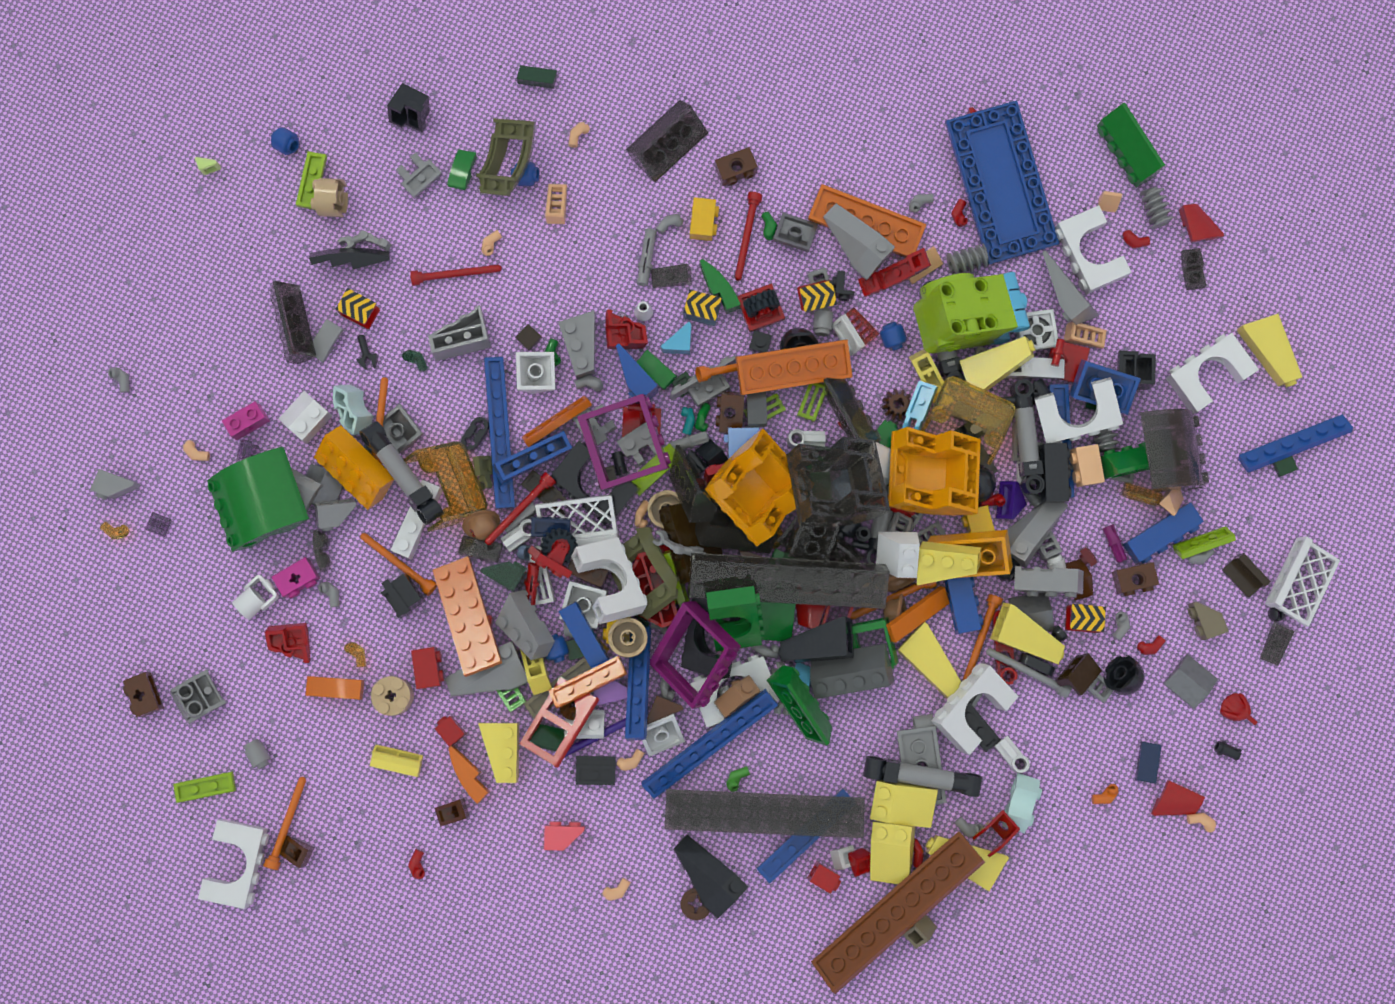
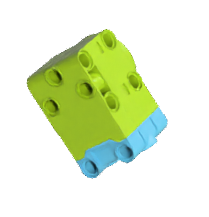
[913,272,1030,354]

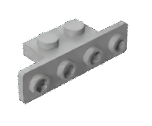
[670,355,736,407]

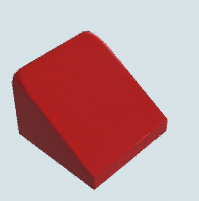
[848,848,871,877]

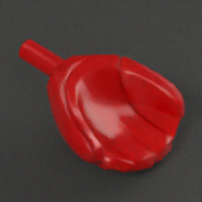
[1220,693,1257,725]

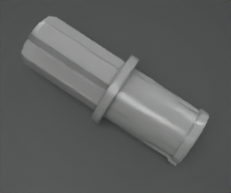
[670,431,709,451]

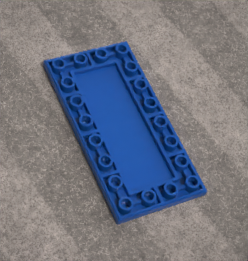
[945,100,1060,265]

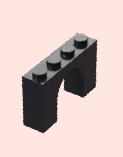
[551,440,641,525]
[681,591,740,679]

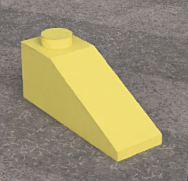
[908,349,954,410]
[520,649,552,695]

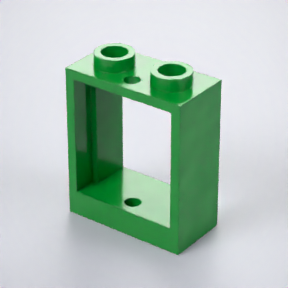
[852,617,899,669]

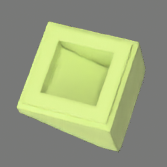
[195,157,222,175]

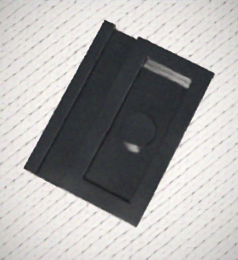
[576,756,616,785]

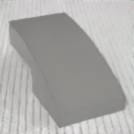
[308,319,344,363]

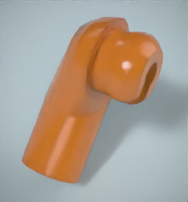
[1091,784,1119,804]

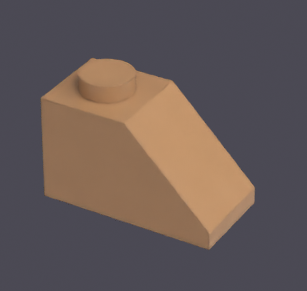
[714,675,760,718]

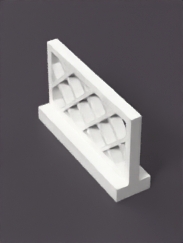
[535,494,620,550]
[1265,536,1340,627]

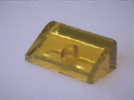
[1121,483,1163,507]

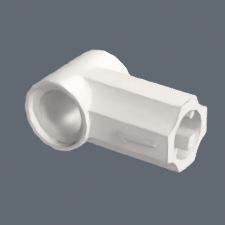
[786,429,826,449]
[500,519,533,552]
[994,736,1030,773]

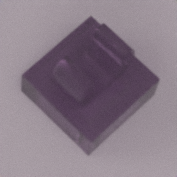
[236,440,259,460]
[145,512,172,537]

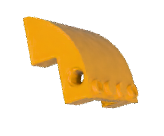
[888,427,981,516]
[705,429,813,546]

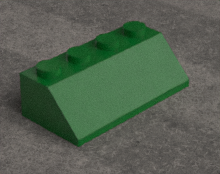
[1097,102,1165,188]
[1101,437,1189,480]
[767,665,832,746]

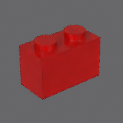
[411,647,445,690]
[807,861,841,894]

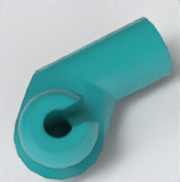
[681,407,695,435]

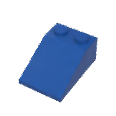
[616,343,658,403]
[1069,359,1141,415]

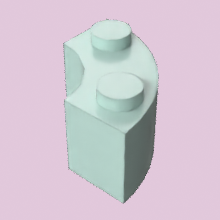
[333,384,373,435]
[1002,773,1042,833]

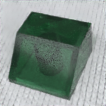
[480,561,527,592]

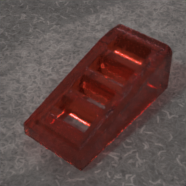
[846,308,879,348]

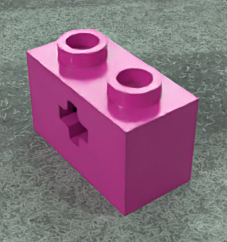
[222,401,270,440]
[272,557,321,599]

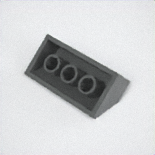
[810,643,895,699]

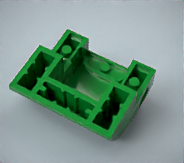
[207,447,309,552]

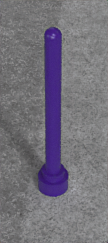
[564,718,626,758]

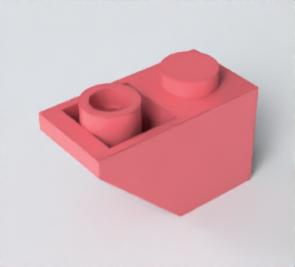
[544,821,585,851]

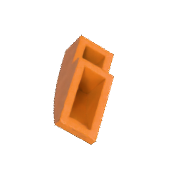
[305,676,364,700]
[449,745,490,804]

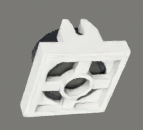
[1015,309,1058,350]

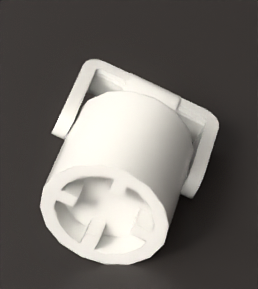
[232,575,279,620]

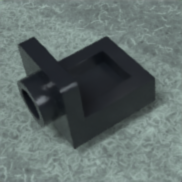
[832,271,855,301]

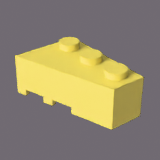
[917,541,981,585]
[478,723,520,783]

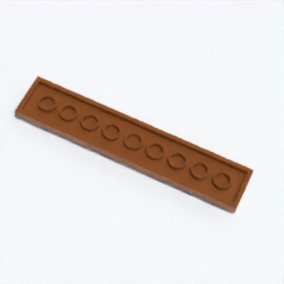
[811,831,985,994]

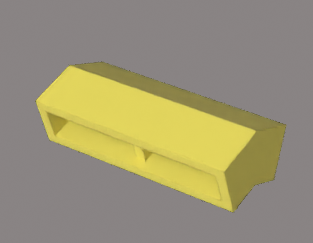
[370,745,423,777]

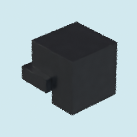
[387,83,430,133]
[1117,350,1156,390]
[381,573,426,619]

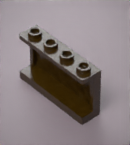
[659,497,728,584]

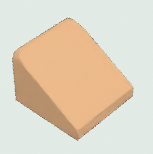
[1098,191,1122,212]

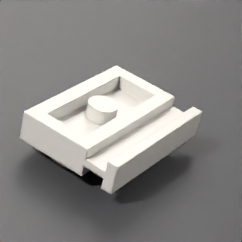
[564,710,605,739]

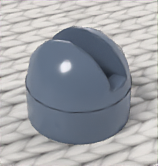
[516,545,531,561]

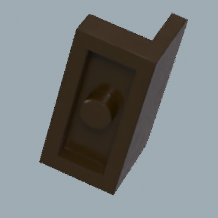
[1222,553,1271,598]
[1056,653,1102,696]

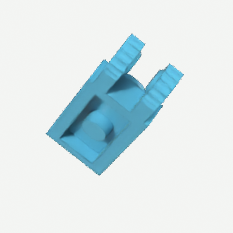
[902,381,938,431]

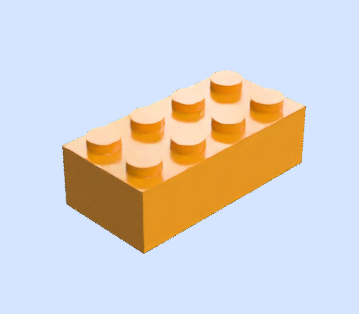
[314,425,394,510]
[927,530,1013,578]

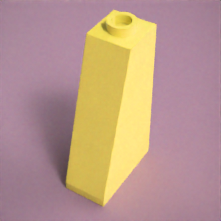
[1237,314,1302,388]
[960,336,1036,398]
[990,603,1065,665]
[896,622,961,699]
[925,835,1009,891]

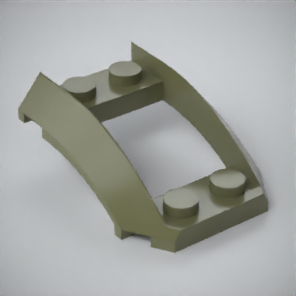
[476,118,536,196]
[610,527,680,620]

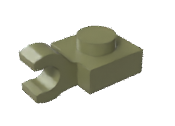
[473,456,493,490]

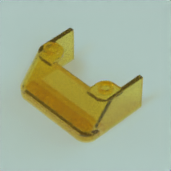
[921,376,1016,465]
[404,441,487,532]

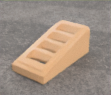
[545,184,567,224]
[1064,321,1107,349]

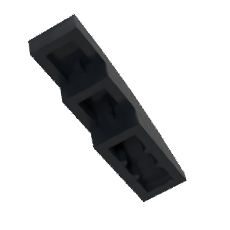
[309,248,390,270]

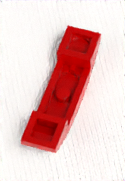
[858,248,931,297]

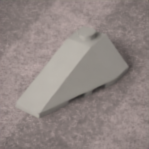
[823,203,895,280]
[1043,251,1099,325]
[1007,503,1068,568]
[445,641,528,697]

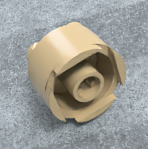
[311,178,348,217]
[647,490,684,531]
[608,618,648,658]
[371,676,414,716]

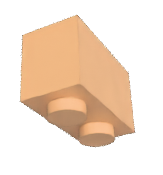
[1069,444,1105,487]

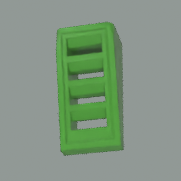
[497,688,527,713]

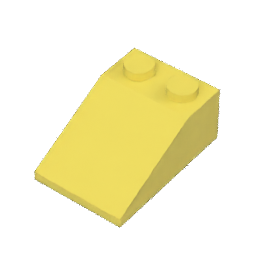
[870,780,938,828]
[870,821,916,884]

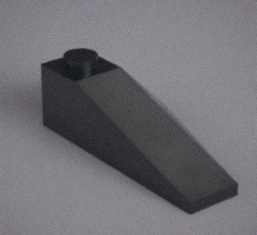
[673,835,748,919]

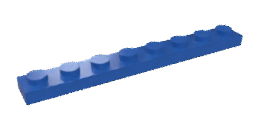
[484,357,515,509]
[641,688,778,799]

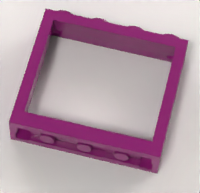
[577,394,671,490]
[650,601,741,709]

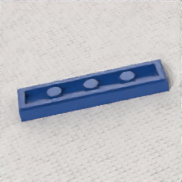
[558,601,610,669]

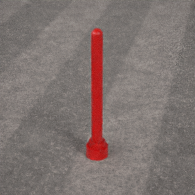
[735,192,763,281]
[410,264,502,286]
[485,472,556,545]

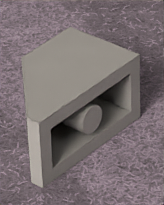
[90,469,140,500]
[314,498,356,531]

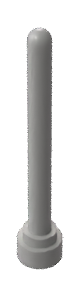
[986,648,1072,698]

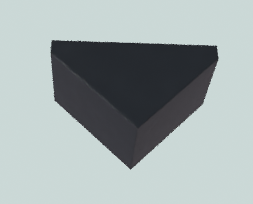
[695,439,728,467]

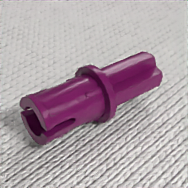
[1102,524,1127,563]

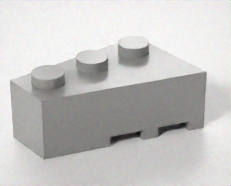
[428,305,491,361]
[558,311,596,380]
[1014,566,1084,598]
[495,590,555,660]

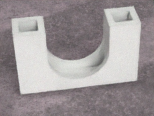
[1055,205,1132,295]
[1166,333,1259,415]
[1034,377,1123,443]
[571,537,647,624]
[690,654,779,727]
[931,663,1019,755]
[198,819,269,909]

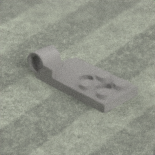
[897,714,947,804]

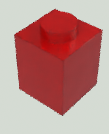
[435,715,467,747]

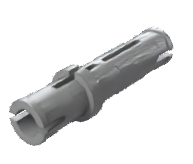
[636,228,657,286]

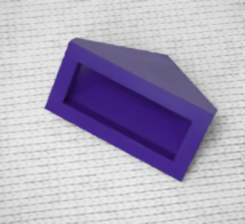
[996,481,1027,520]

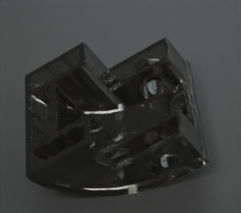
[1140,409,1209,493]
[786,436,890,527]

